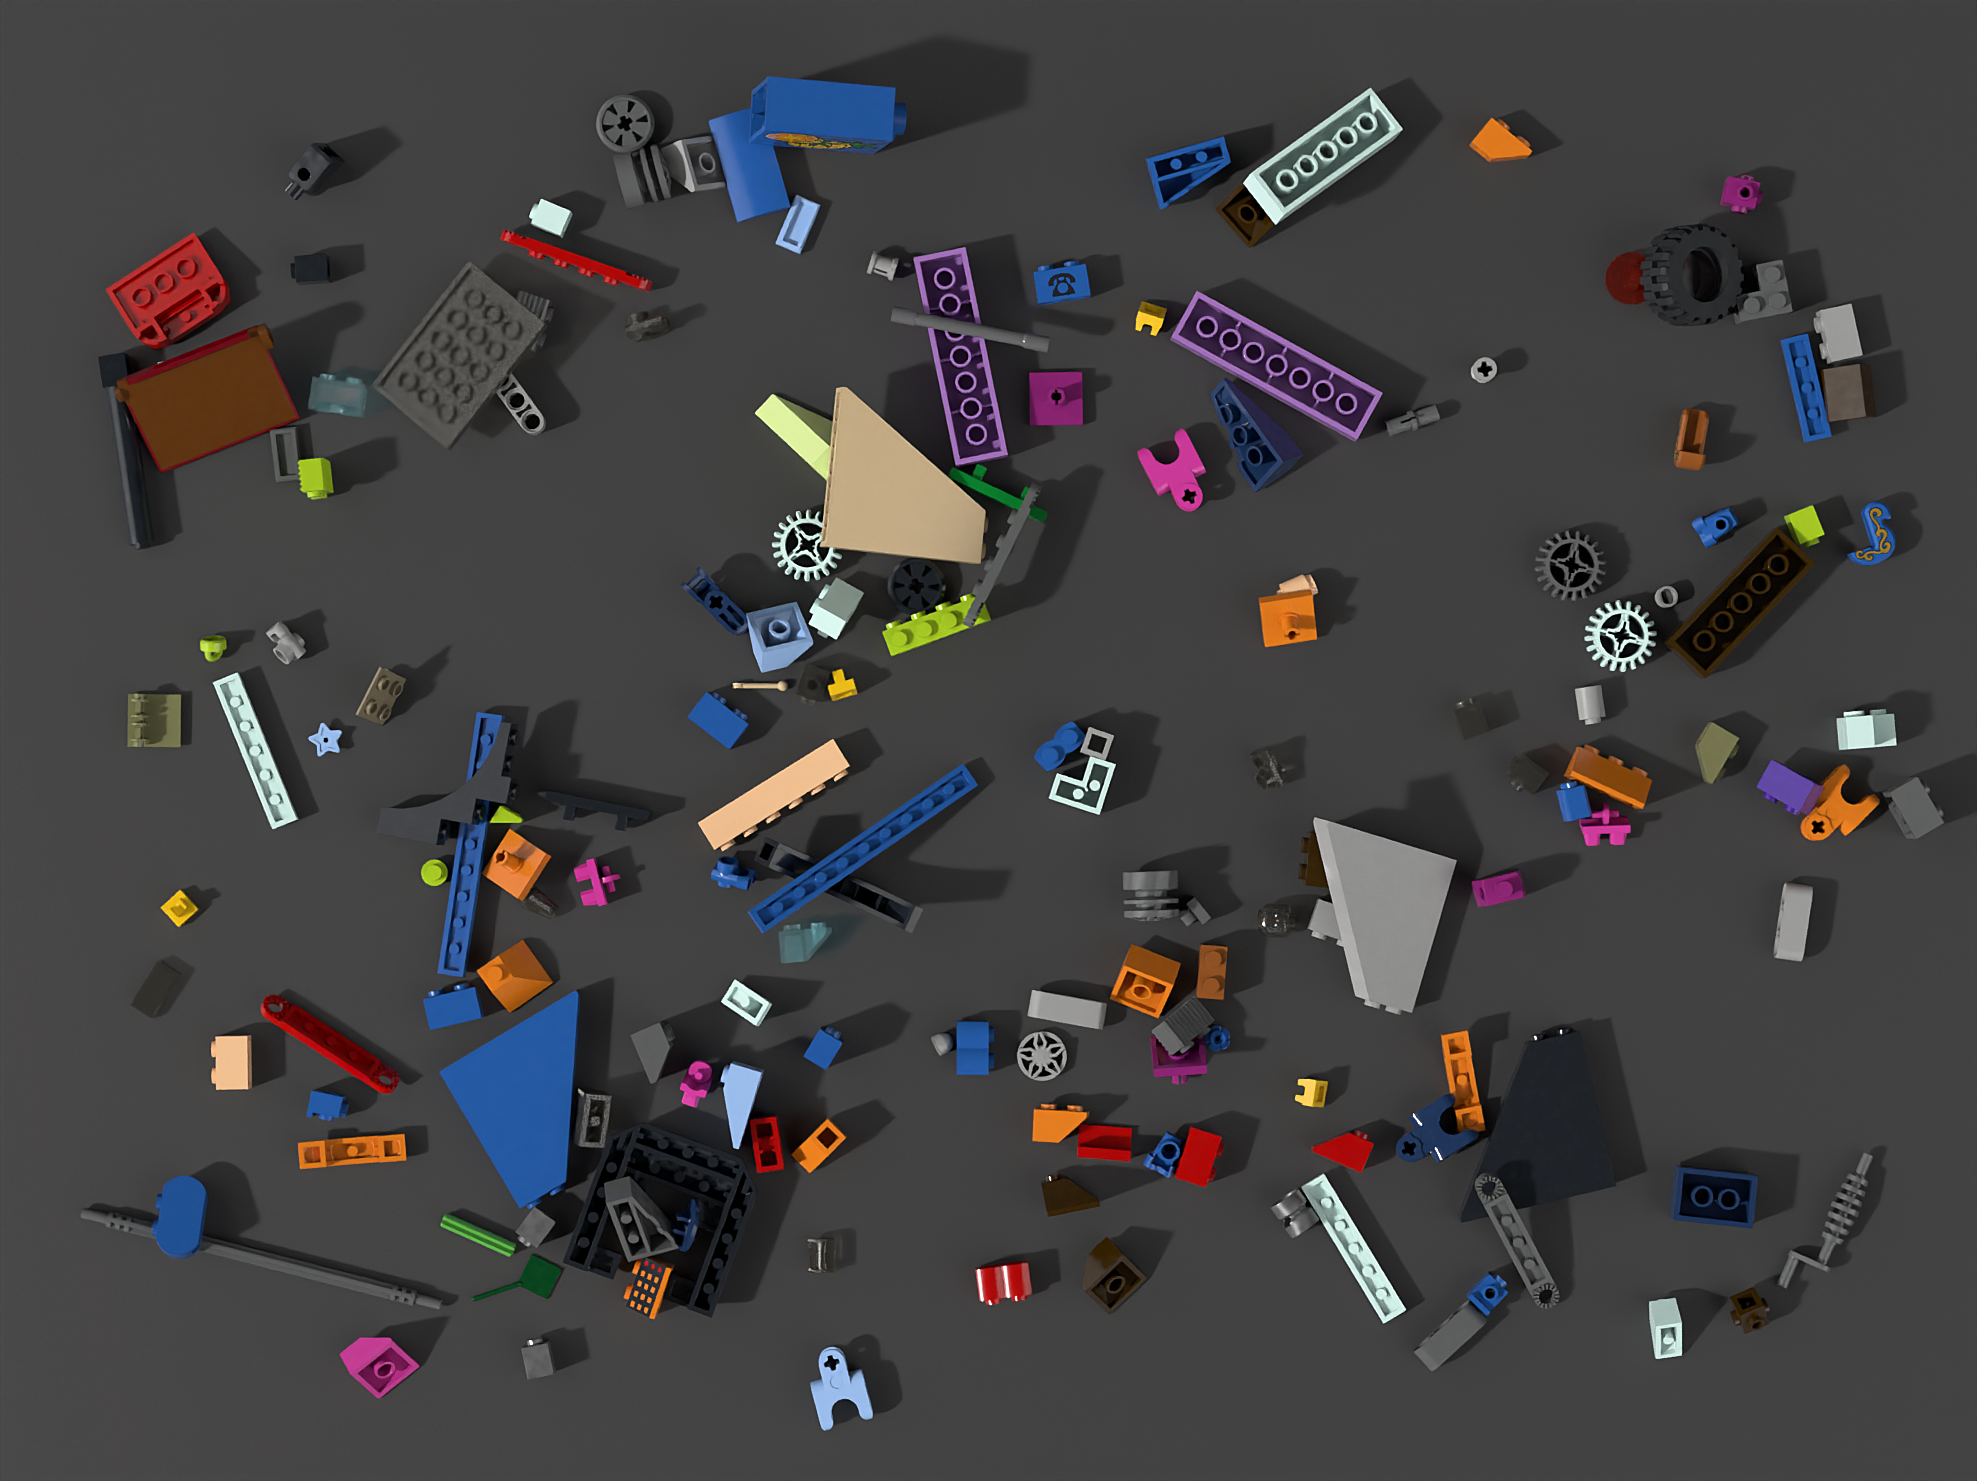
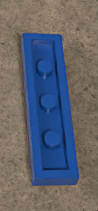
[1780,334,1831,443]

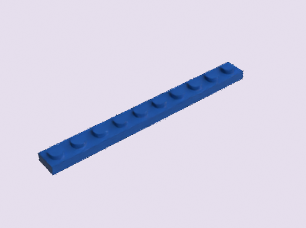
[438,712,505,977]
[748,764,978,934]

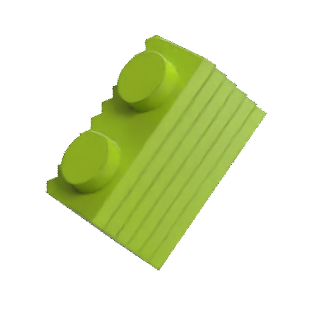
[297,458,333,500]

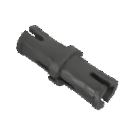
[1385,404,1440,437]

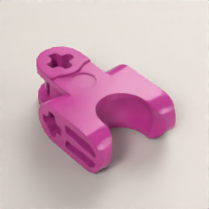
[1137,428,1206,512]

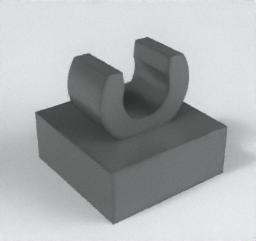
[1180,897,1211,926]

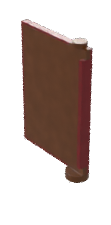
[114,323,300,473]

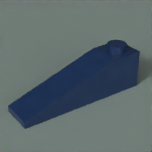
[1210,378,1303,493]

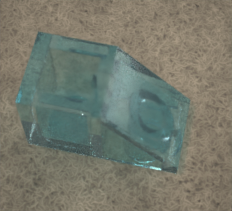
[778,922,833,963]

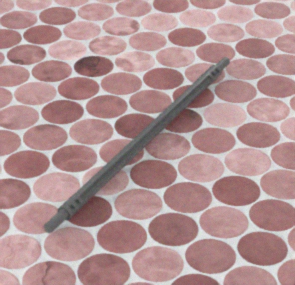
[81,1208,442,1310]

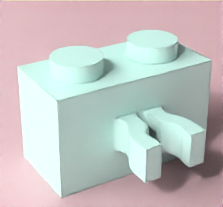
[809,577,864,639]

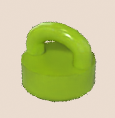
[200,635,227,662]

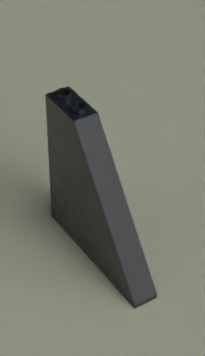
[1458,1027,1616,1223]

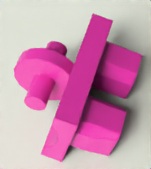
[1579,802,1631,846]
[574,858,620,906]
[680,1060,714,1107]

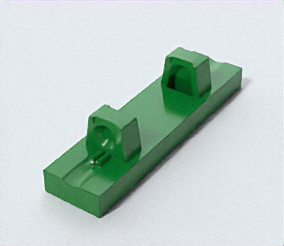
[948,464,1048,523]

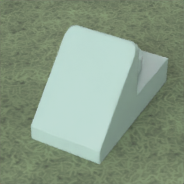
[721,980,772,1027]

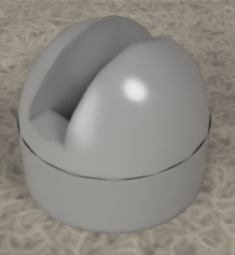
[1655,586,1678,608]
[931,1033,953,1056]

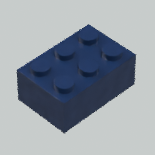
[1669,1165,1758,1229]

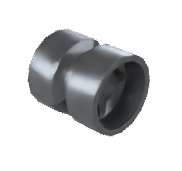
[1270,1188,1319,1238]

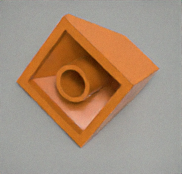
[477,940,553,1013]

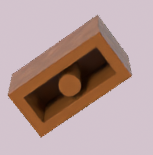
[1196,944,1228,1000]

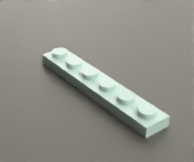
[213,672,298,829]
[1301,1173,1406,1324]

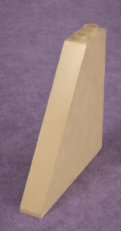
[820,387,988,564]

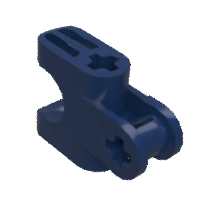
[680,566,749,635]
[1396,1093,1479,1164]

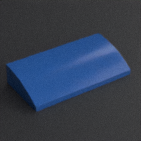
[708,108,790,223]

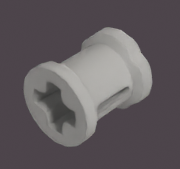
[867,251,899,281]
[1471,357,1497,383]

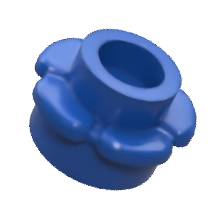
[1204,1025,1230,1051]

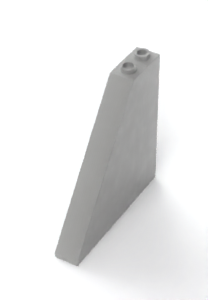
[1313,817,1457,1015]

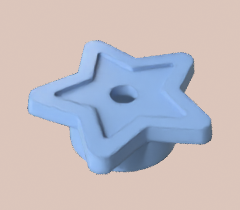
[308,723,342,757]

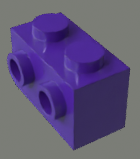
[1757,759,1824,816]

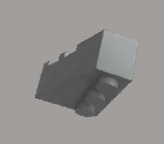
[604,1176,679,1262]

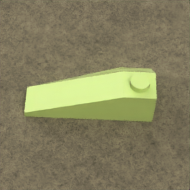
[755,394,833,481]

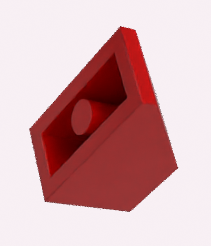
[1311,1130,1374,1173]

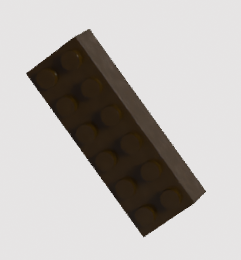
[1663,527,1816,679]

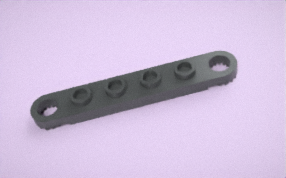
[962,482,1042,628]
[1475,1172,1560,1309]

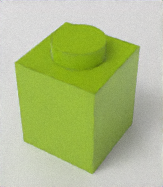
[1784,505,1825,548]

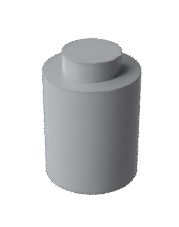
[1575,685,1606,725]

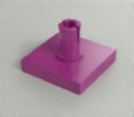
[1029,372,1083,426]
[1150,1036,1207,1085]

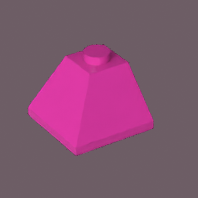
[340,1338,420,1399]

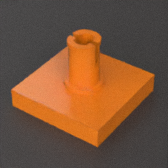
[1259,590,1317,647]
[481,829,551,901]

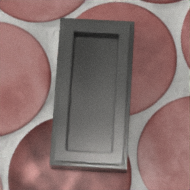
[270,427,301,483]

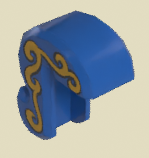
[1847,501,1896,566]

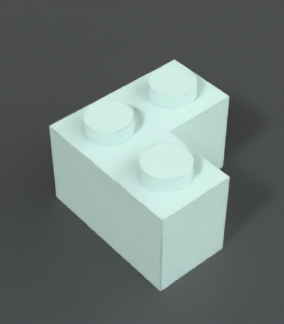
[1837,709,1897,750]
[1049,756,1116,815]

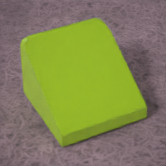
[490,805,525,823]

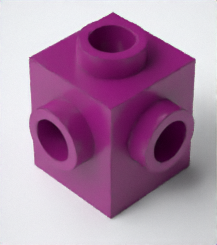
[1720,175,1763,215]

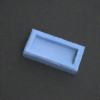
[776,195,820,254]

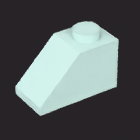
[1649,1298,1682,1359]

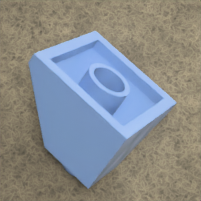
[746,602,813,673]

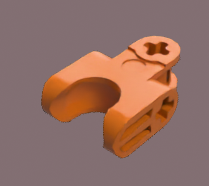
[1800,764,1880,841]

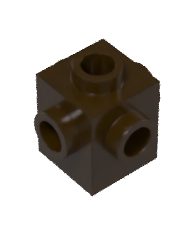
[1730,1287,1770,1334]

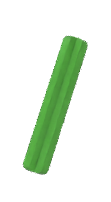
[441,1213,516,1257]

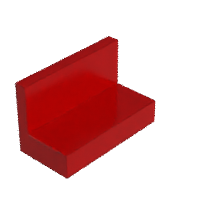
[1077,1124,1132,1161]

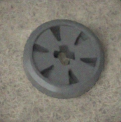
[596,95,655,153]

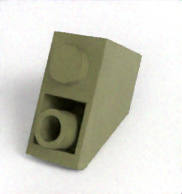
[1695,722,1739,784]

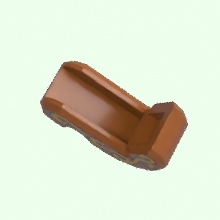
[1674,408,1709,471]

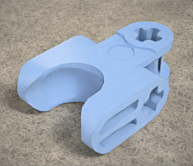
[810,1346,873,1431]

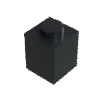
[290,254,331,285]

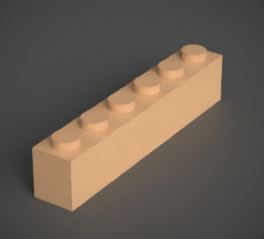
[698,739,850,851]

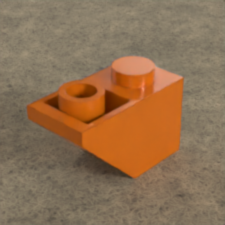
[1469,118,1532,162]
[1032,1103,1090,1143]
[791,1117,847,1173]

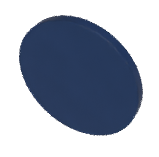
[671,1199,700,1252]

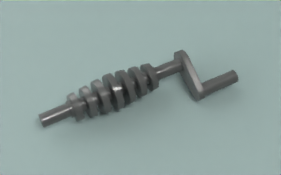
[1777,1153,1873,1289]

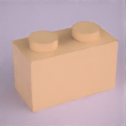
[211,1035,252,1090]

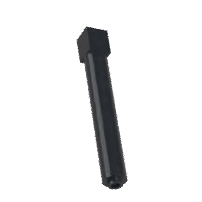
[98,353,155,550]

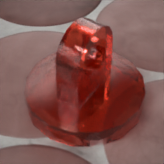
[1605,252,1646,305]

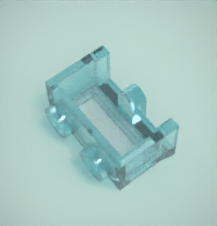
[308,374,368,418]

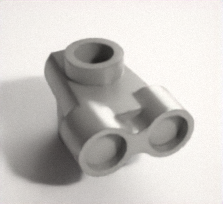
[266,621,306,664]

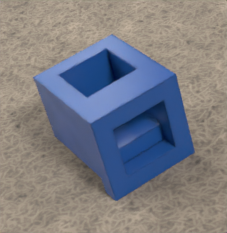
[306,1089,349,1121]
[1466,1272,1508,1316]

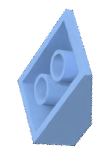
[720,1061,764,1149]

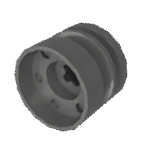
[613,144,671,210]
[1123,871,1179,921]

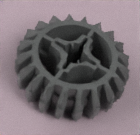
[1535,530,1607,601]

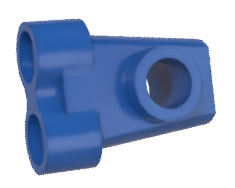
[1692,507,1739,548]
[711,856,757,890]
[1143,1131,1184,1178]

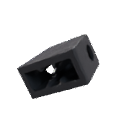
[285,143,344,200]

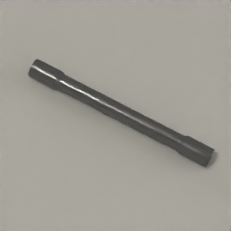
[891,306,1050,353]

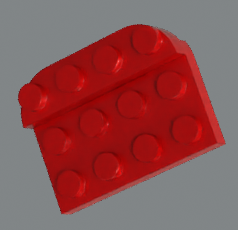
[105,232,231,350]

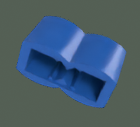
[1034,722,1085,772]
[1556,781,1593,822]
[957,1020,994,1075]

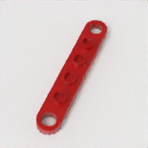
[500,230,653,292]
[260,994,400,1094]

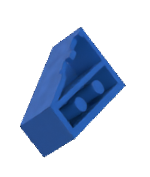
[1145,136,1231,210]

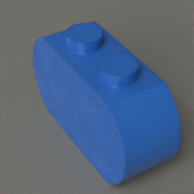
[152,1176,208,1259]

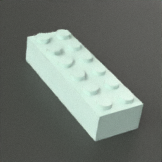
[1243,88,1403,225]

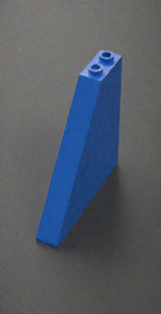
[439,989,581,1209]

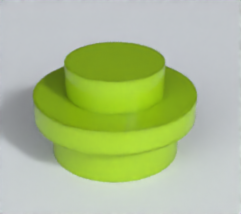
[421,860,448,886]

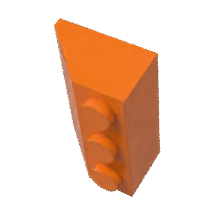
[1564,744,1652,809]

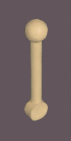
[732,681,788,691]

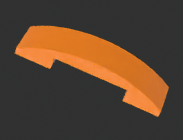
[1441,1029,1485,1133]
[298,1134,407,1169]

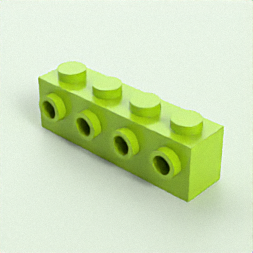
[882,593,991,657]

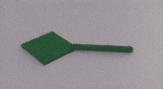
[471,1254,562,1302]

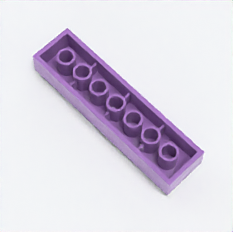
[914,247,1008,468]
[1170,291,1383,442]

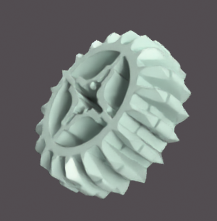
[772,510,842,582]
[1584,600,1657,672]

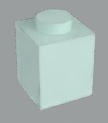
[529,199,573,238]

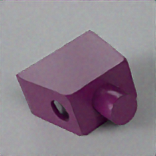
[1471,870,1526,907]

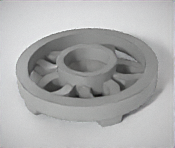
[1017,1031,1067,1081]

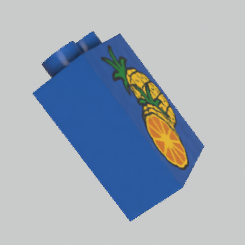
[749,76,907,154]

